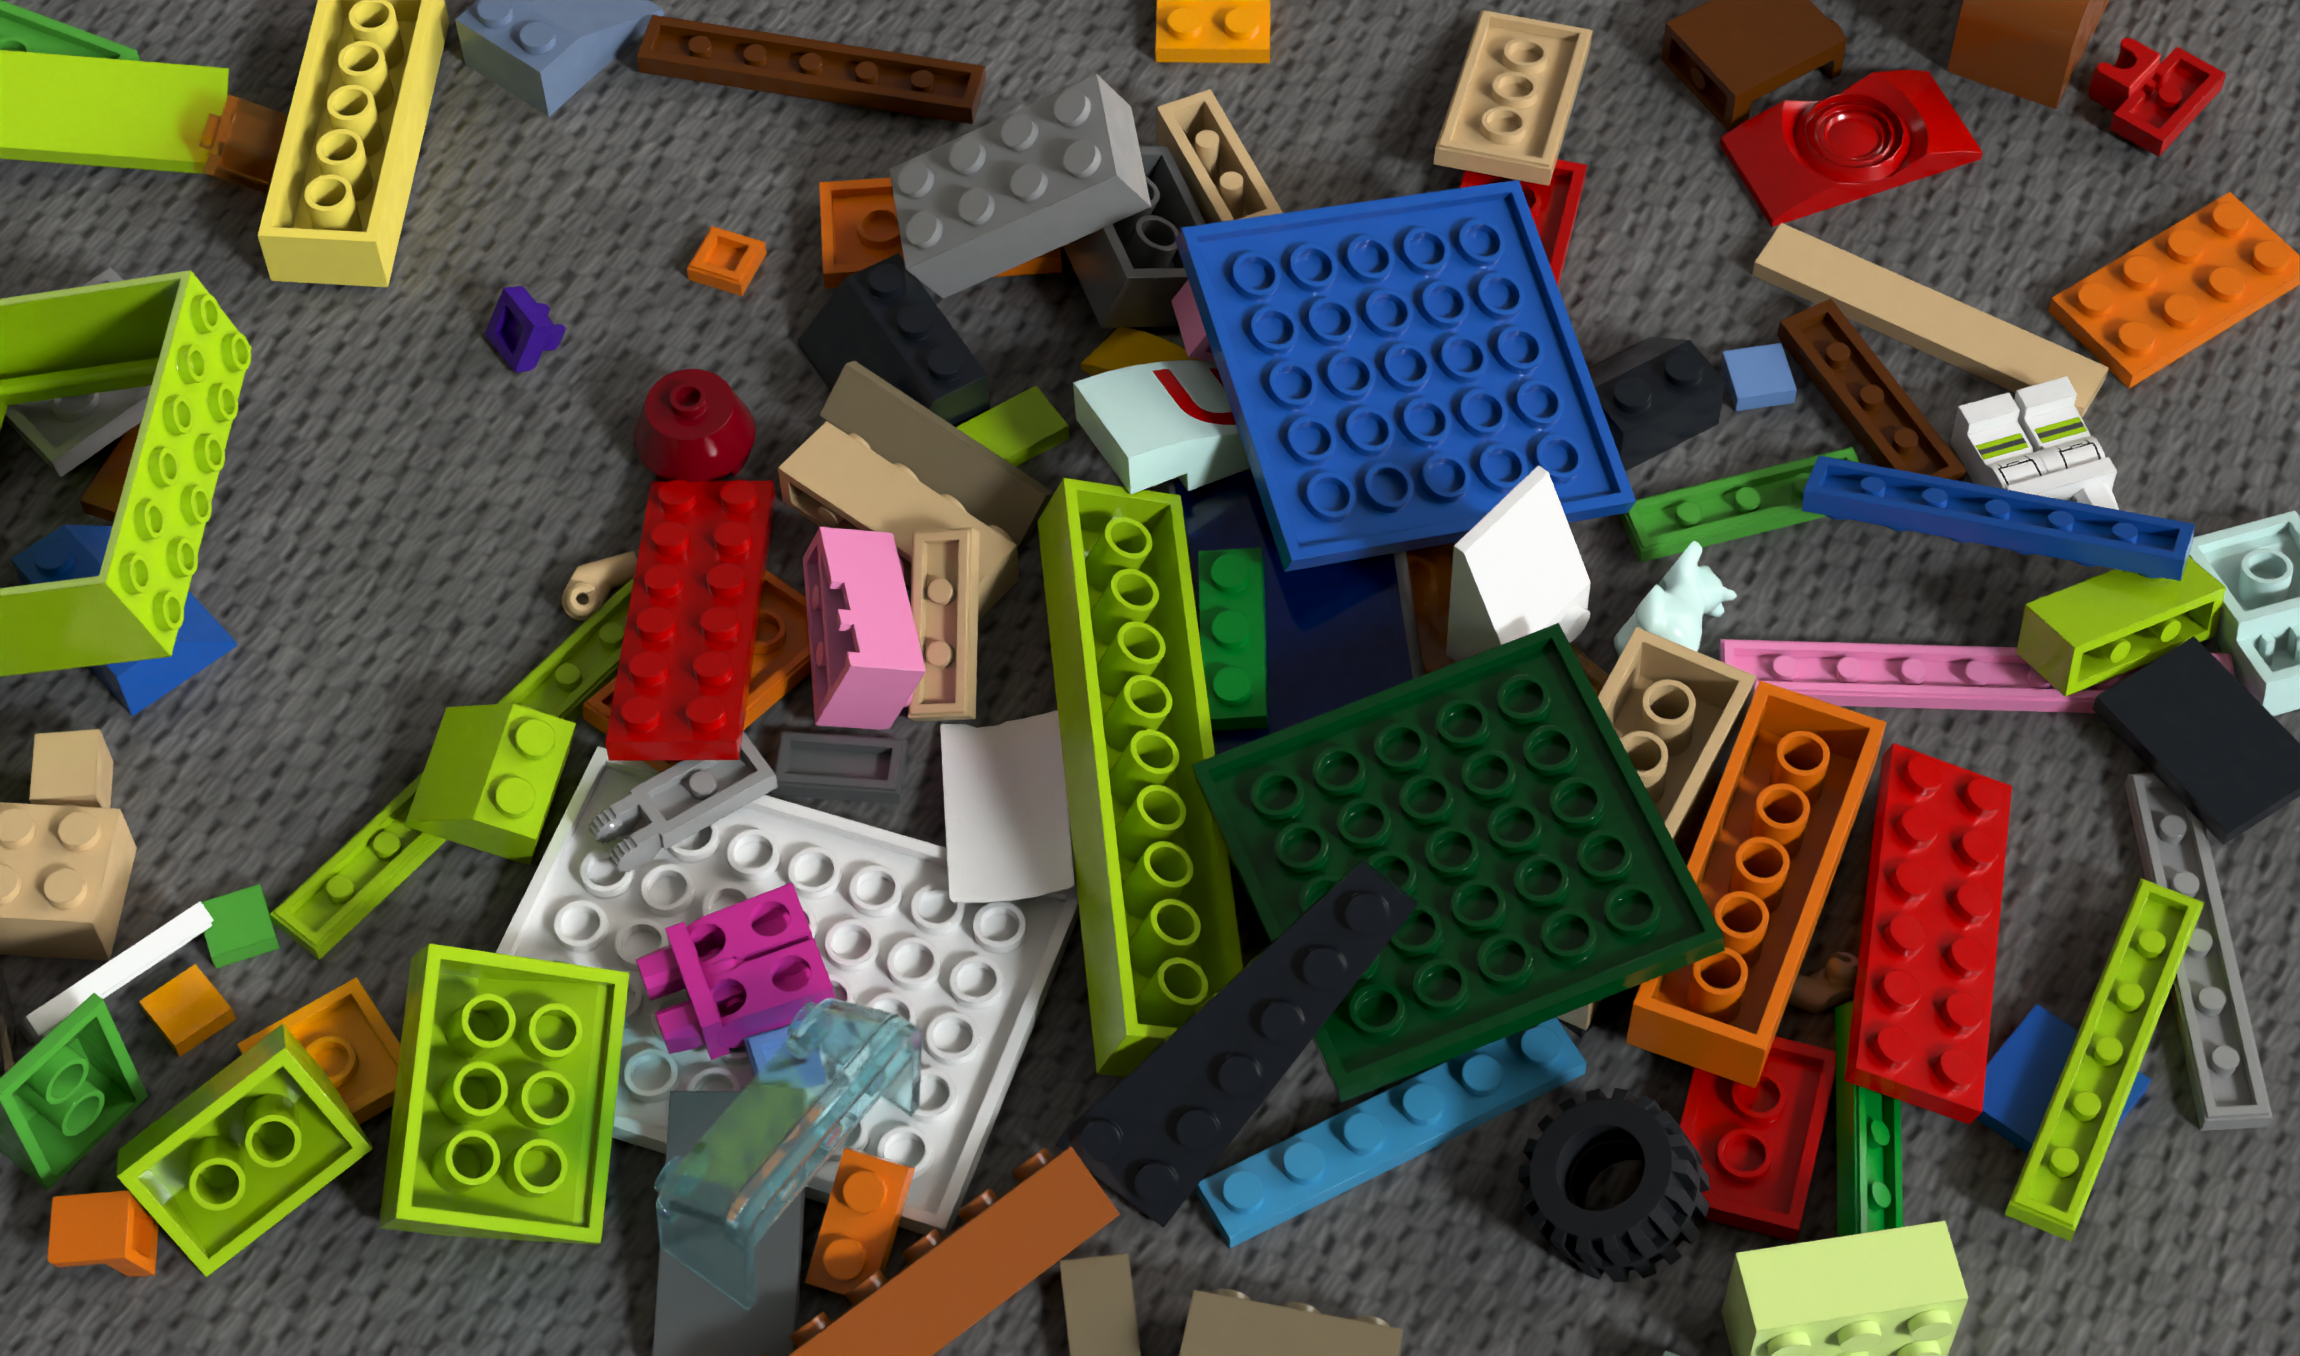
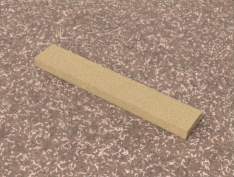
[1752,223,2109,418]

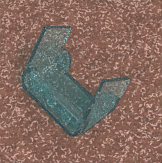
[654,998,922,1311]

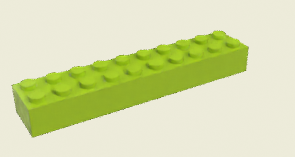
[1037,478,1243,1077]

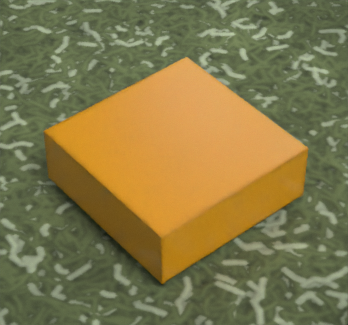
[139,964,236,1057]

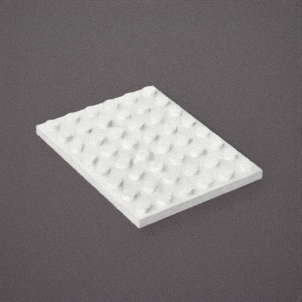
[496,746,1080,1238]

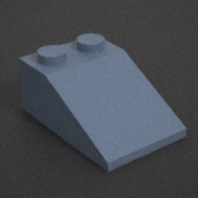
[455,0,664,117]

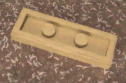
[908,527,980,721]

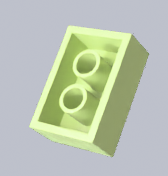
[1721,1221,1968,1356]

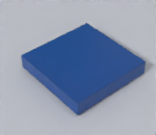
[1976,1004,2152,1154]

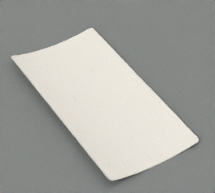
[940,710,1075,903]

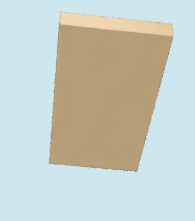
[1433,10,1593,186]

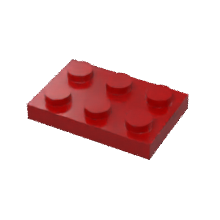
[1680,1036,1836,1242]

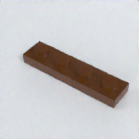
[1777,299,1966,482]

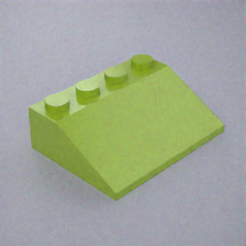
[379,943,630,1245]

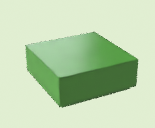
[201,884,280,969]

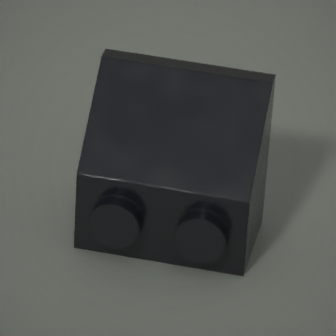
[1588,337,1726,472]

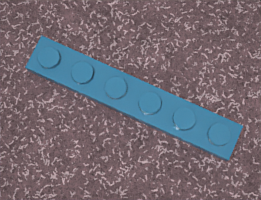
[1197,1017,1587,1249]

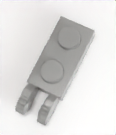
[588,731,778,873]

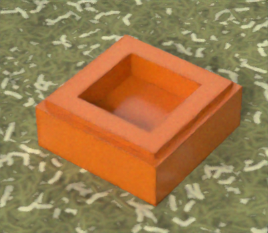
[687,226,767,296]

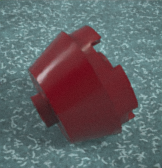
[634,369,756,482]

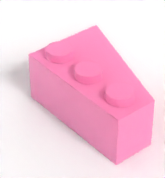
[803,527,926,730]

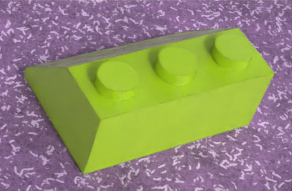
[117,1024,373,1277]

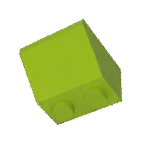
[405,703,576,865]

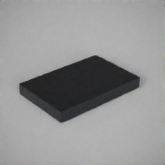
[2092,636,2300,845]

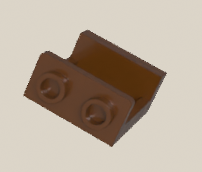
[1661,0,1847,132]

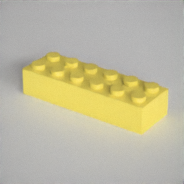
[257,0,450,287]

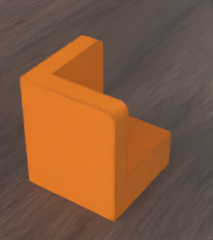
[47,1190,159,1277]

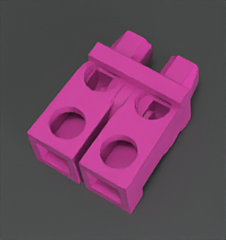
[636,883,841,1060]

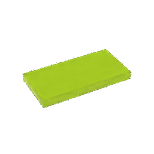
[0,50,229,175]

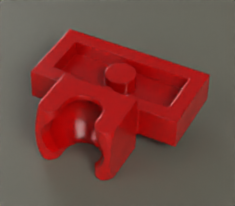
[2089,38,2226,157]

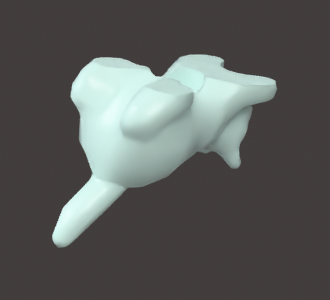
[1614,541,1737,657]

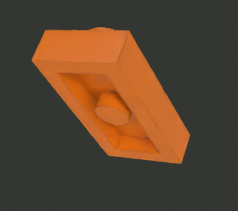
[805,1148,915,1296]

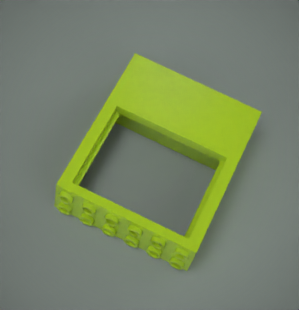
[0,270,252,677]

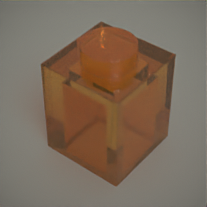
[199,94,288,193]

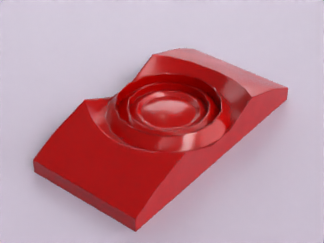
[1720,69,1983,227]

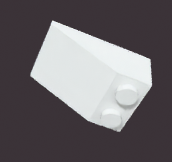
[1446,465,1591,662]

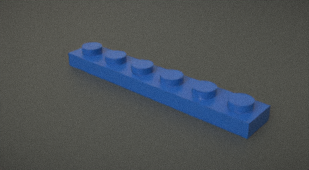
[1802,456,2195,581]

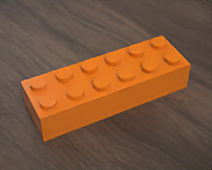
[1626,680,1887,1088]

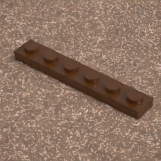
[637,15,986,124]

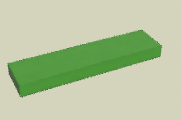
[1619,447,1860,563]

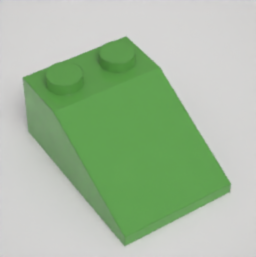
[0,993,148,1191]

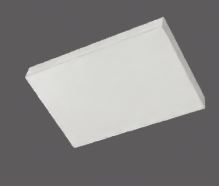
[16,901,214,1044]

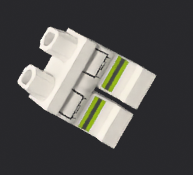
[1950,376,2119,510]

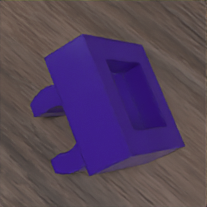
[484,286,566,372]

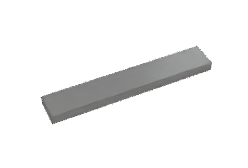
[2125,773,2273,1131]

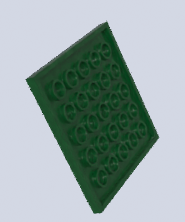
[1192,623,1725,1102]

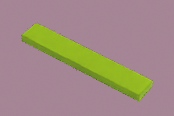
[2005,878,2205,1242]

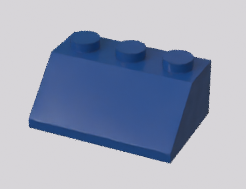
[11,525,237,716]

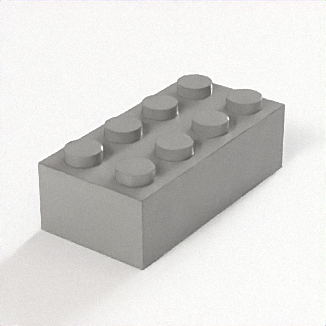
[889,74,1151,299]

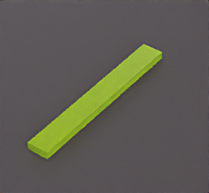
[270,578,634,960]

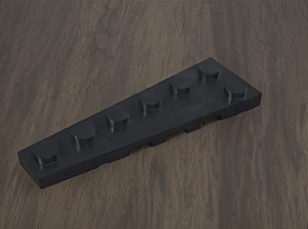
[1055,859,1418,1228]

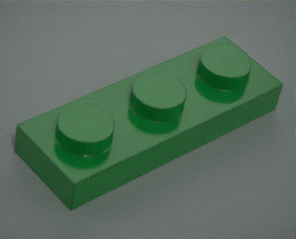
[1199,547,1268,731]

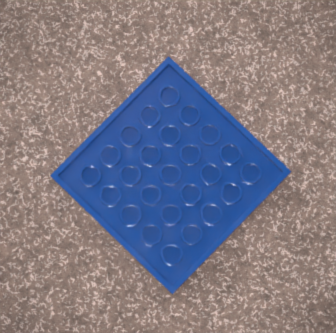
[1175,180,1636,572]

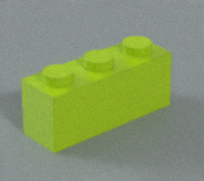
[2016,556,2226,697]

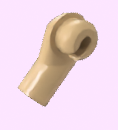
[562,551,637,620]

